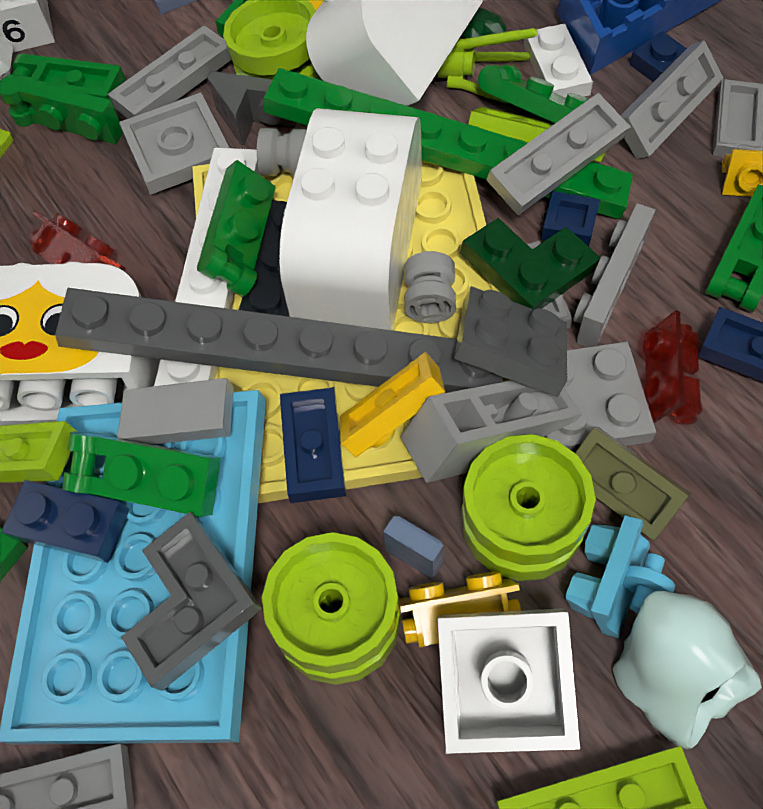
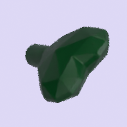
[460,8,507,39]

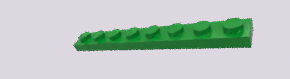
[263,68,633,220]

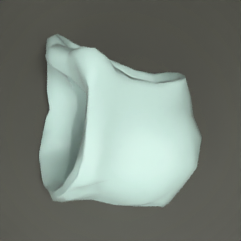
[612,591,762,750]

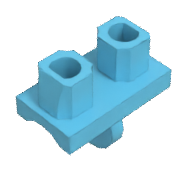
[566,516,676,639]

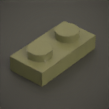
[575,427,691,541]

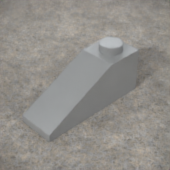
[400,380,582,483]

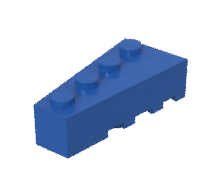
[557,0,721,75]

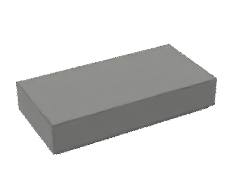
[712,79,763,157]
[117,378,234,445]

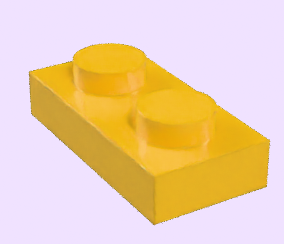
[340,352,445,458]

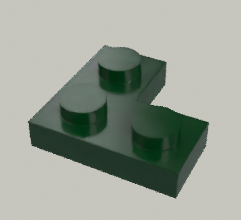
[459,218,601,310]

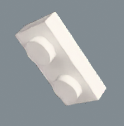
[523,24,593,97]

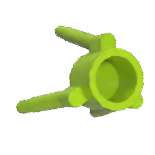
[437,28,538,104]

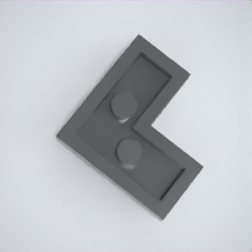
[121,512,262,691]

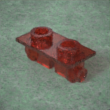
[29,210,127,272]
[643,310,702,425]

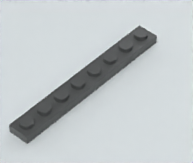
[55,287,503,393]

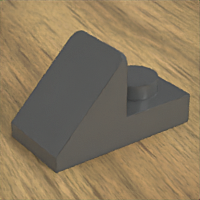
[207,71,297,145]

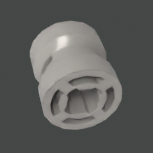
[257,128,307,177]
[404,251,456,323]

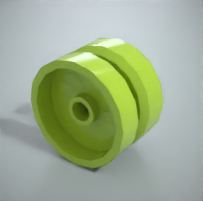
[223,0,323,81]
[461,434,596,581]
[262,532,401,685]

